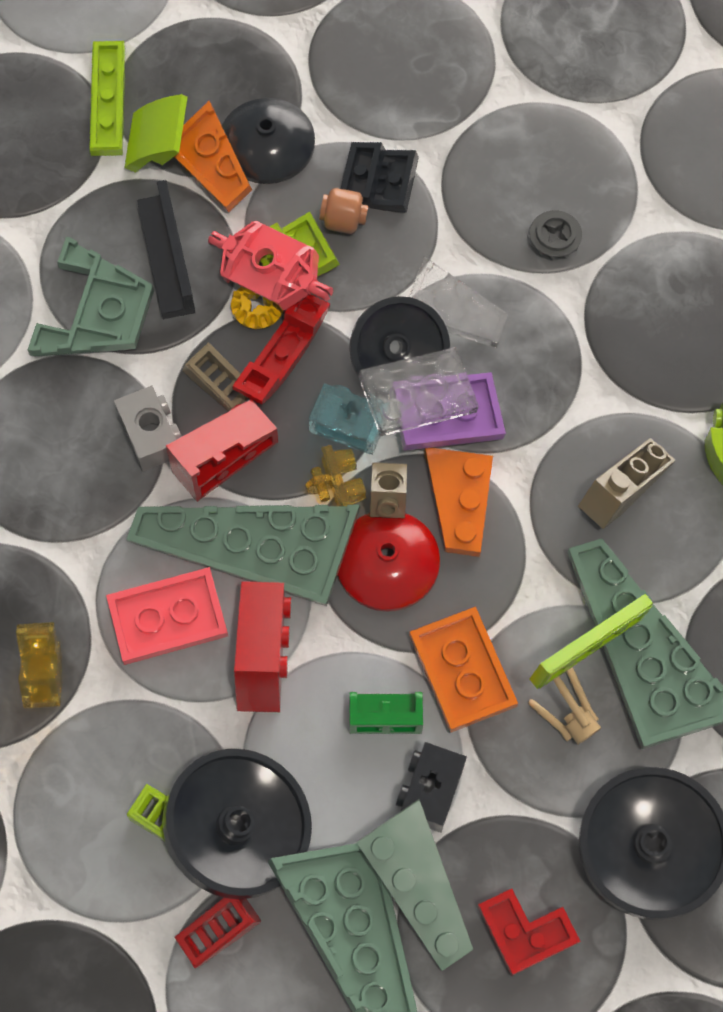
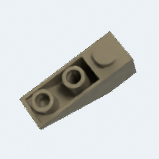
[578,438,676,529]

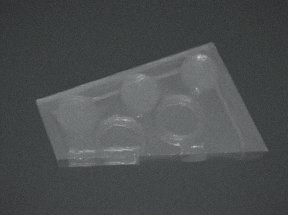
[409,256,508,348]

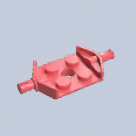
[208,221,333,311]

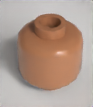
[319,188,368,234]

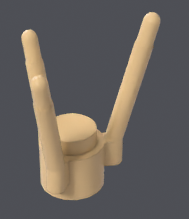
[528,667,601,745]

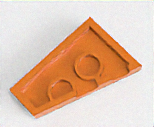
[174,101,252,212]
[424,448,493,557]

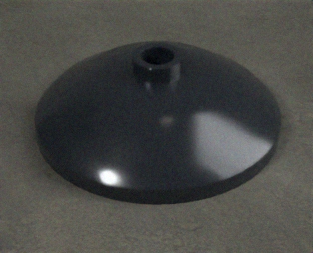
[222,98,315,184]
[349,296,450,398]

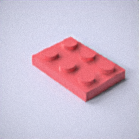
[106,567,229,665]

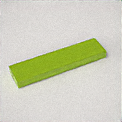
[90,41,125,156]
[529,594,653,689]

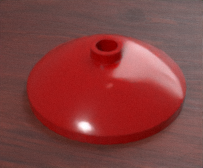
[337,513,440,611]

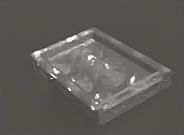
[358,347,479,437]

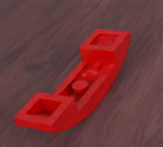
[232,294,330,405]

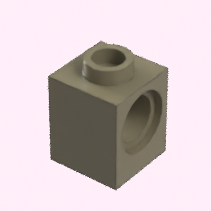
[370,463,407,518]

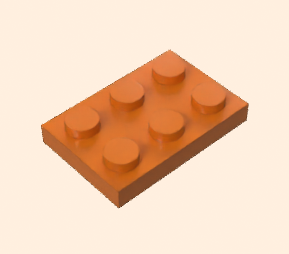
[409,606,518,733]

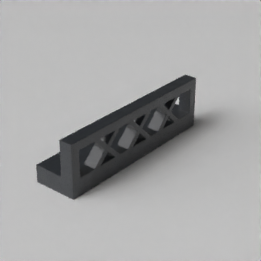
[137,180,196,320]

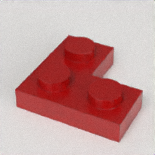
[477,888,581,976]

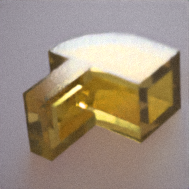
[16,622,62,708]

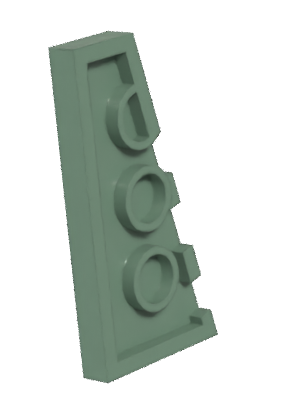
[356,799,473,971]

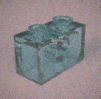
[309,383,388,455]

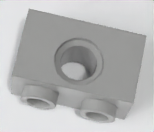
[114,385,182,472]

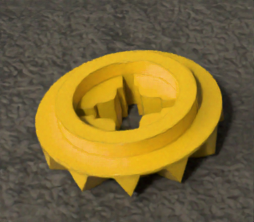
[231,286,283,329]

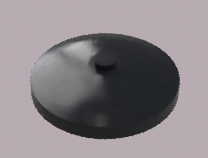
[163,749,312,899]
[579,767,723,920]

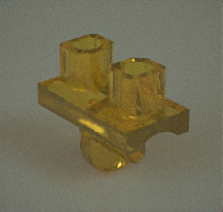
[305,445,366,506]

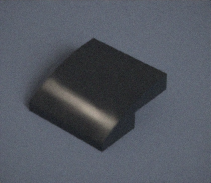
[340,142,419,213]

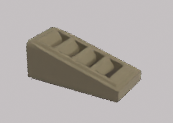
[182,342,249,411]

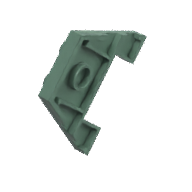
[27,237,154,357]

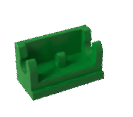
[350,692,423,734]

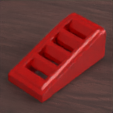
[174,898,261,969]

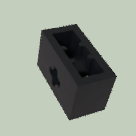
[396,742,467,833]

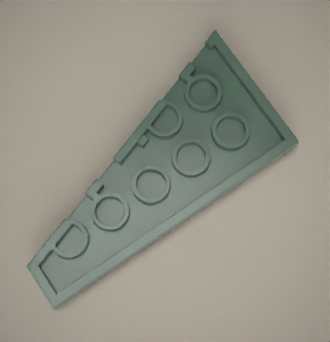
[126,505,361,606]
[567,538,723,749]
[268,843,418,1012]

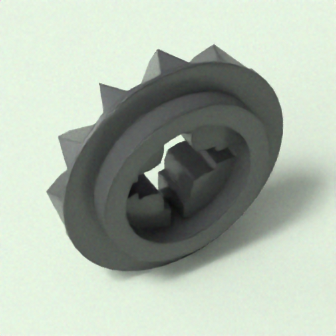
[529,210,582,260]

